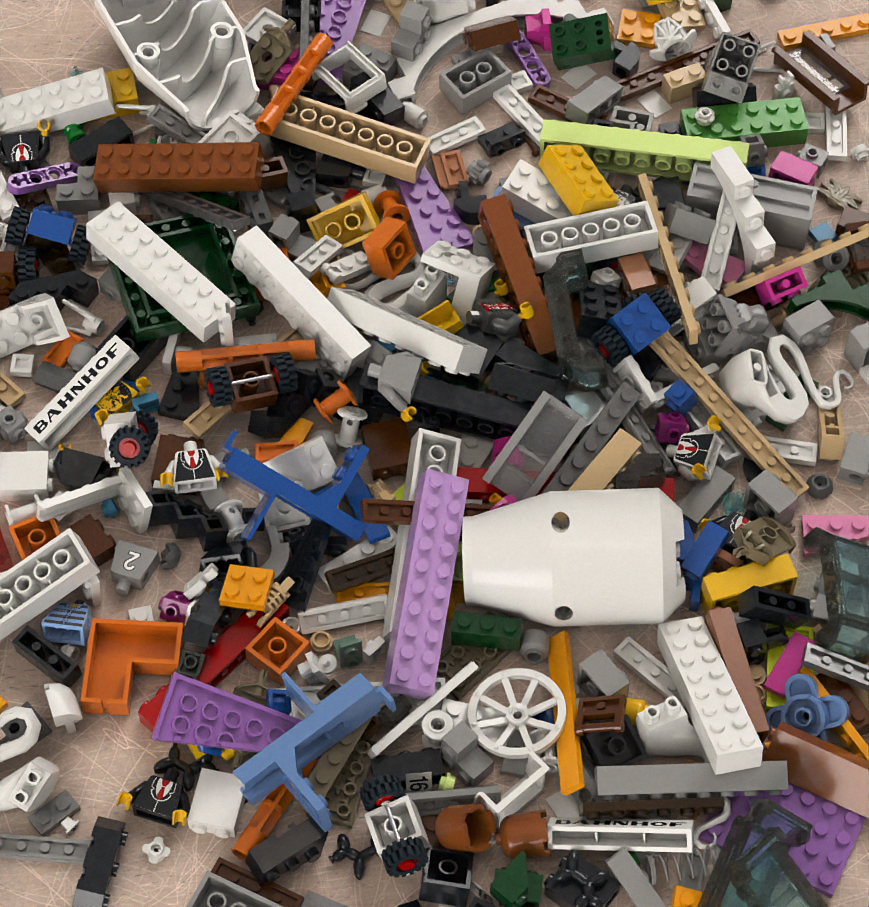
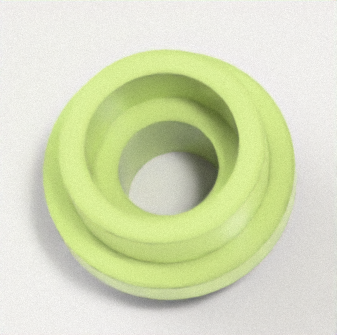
[438,772,456,790]

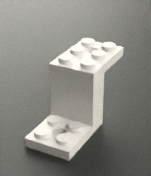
[421,241,520,344]

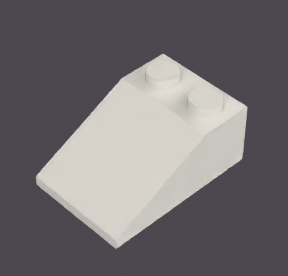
[263,435,337,491]

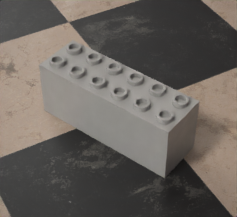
[685,162,818,250]

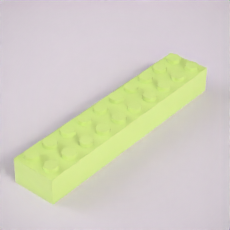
[540,119,749,181]

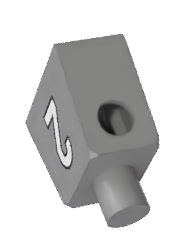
[110,539,160,596]

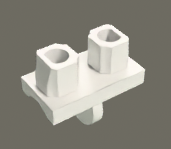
[297,651,338,686]

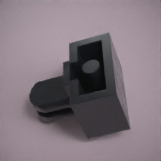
[736,618,789,666]

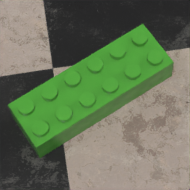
[679,97,809,148]

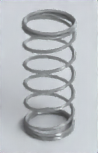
[645,845,723,886]

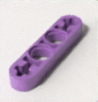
[507,30,551,88]
[6,162,82,195]

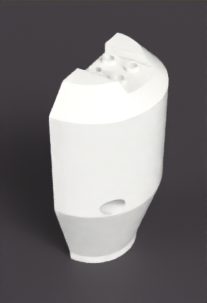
[94,0,260,131]
[462,488,686,627]

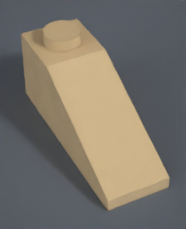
[817,406,845,461]

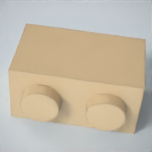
[661,62,706,104]

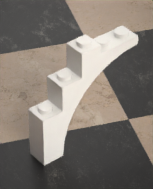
[711,146,776,275]

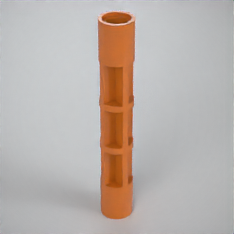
[255,33,333,136]
[175,339,316,373]
[231,759,319,861]

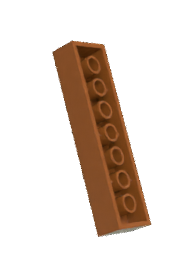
[93,142,265,193]
[477,194,564,363]

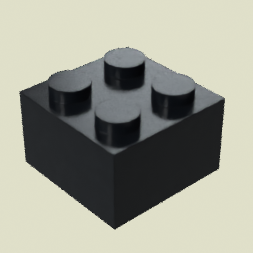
[581,714,648,767]
[418,845,474,907]

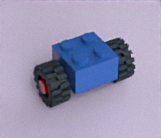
[4,204,92,265]
[591,287,681,367]

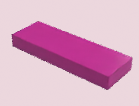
[763,632,815,699]

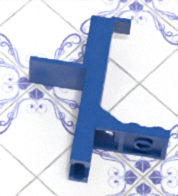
[218,430,370,541]

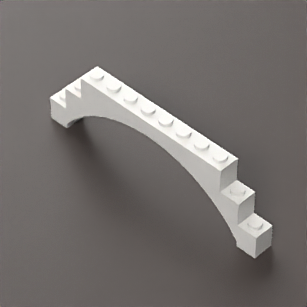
[387,0,614,104]

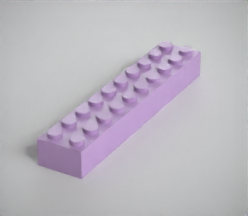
[382,468,469,701]

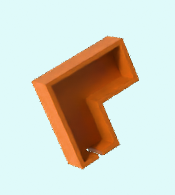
[80,618,185,716]

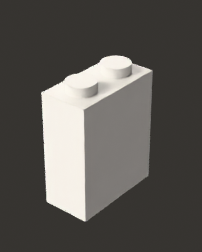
[0,451,54,501]
[187,768,246,838]

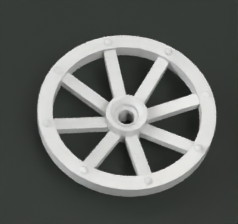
[468,668,567,759]

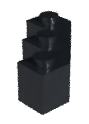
[8,270,99,311]
[248,369,324,439]
[146,490,228,552]
[181,578,236,649]
[72,816,128,907]

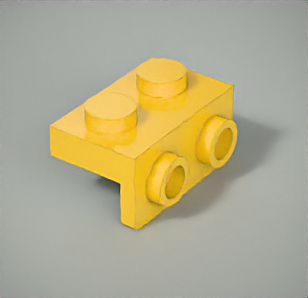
[418,300,464,334]

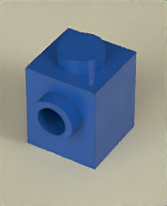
[664,379,698,416]

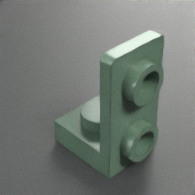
[333,635,363,668]

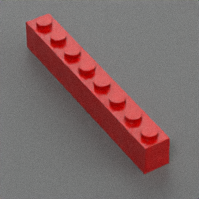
[138,603,290,732]

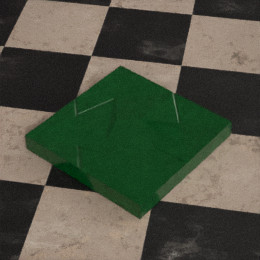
[107,214,261,343]

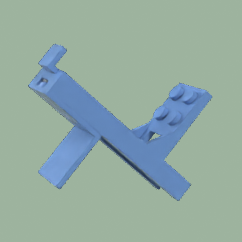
[233,672,397,832]

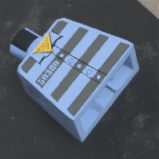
[41,599,92,646]

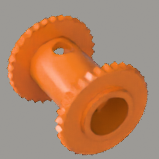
[374,190,410,223]
[313,380,357,424]

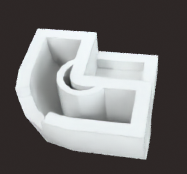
[44,683,83,734]

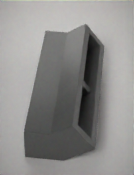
[32,361,77,393]

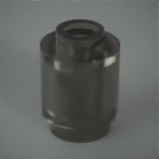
[377,694,412,729]

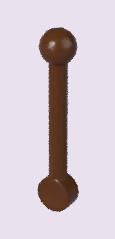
[517,125,539,157]

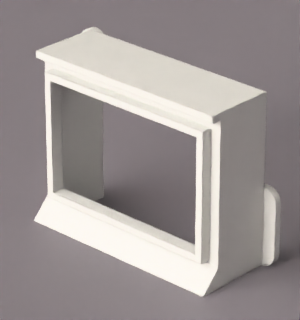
[312,41,387,114]
[474,751,550,831]

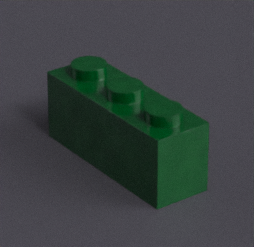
[451,611,523,652]

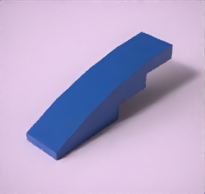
[344,472,391,544]
[678,520,701,612]

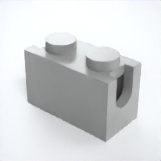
[837,432,869,486]

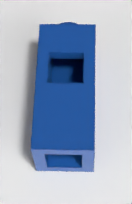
[681,520,730,582]

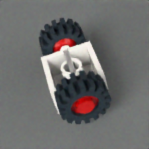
[101,409,159,468]
[359,774,430,878]

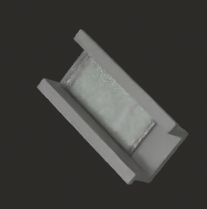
[482,391,588,501]

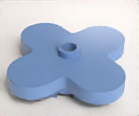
[765,673,850,743]

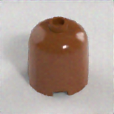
[435,804,496,852]
[495,809,551,859]

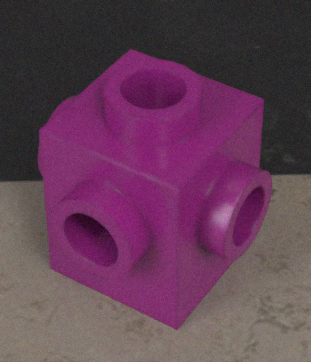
[654,412,689,445]
[158,590,195,625]

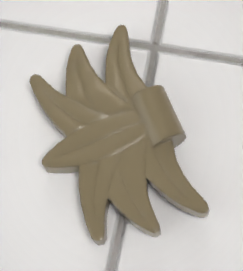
[817,178,863,210]

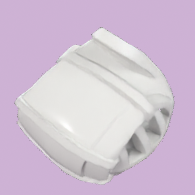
[649,17,697,62]

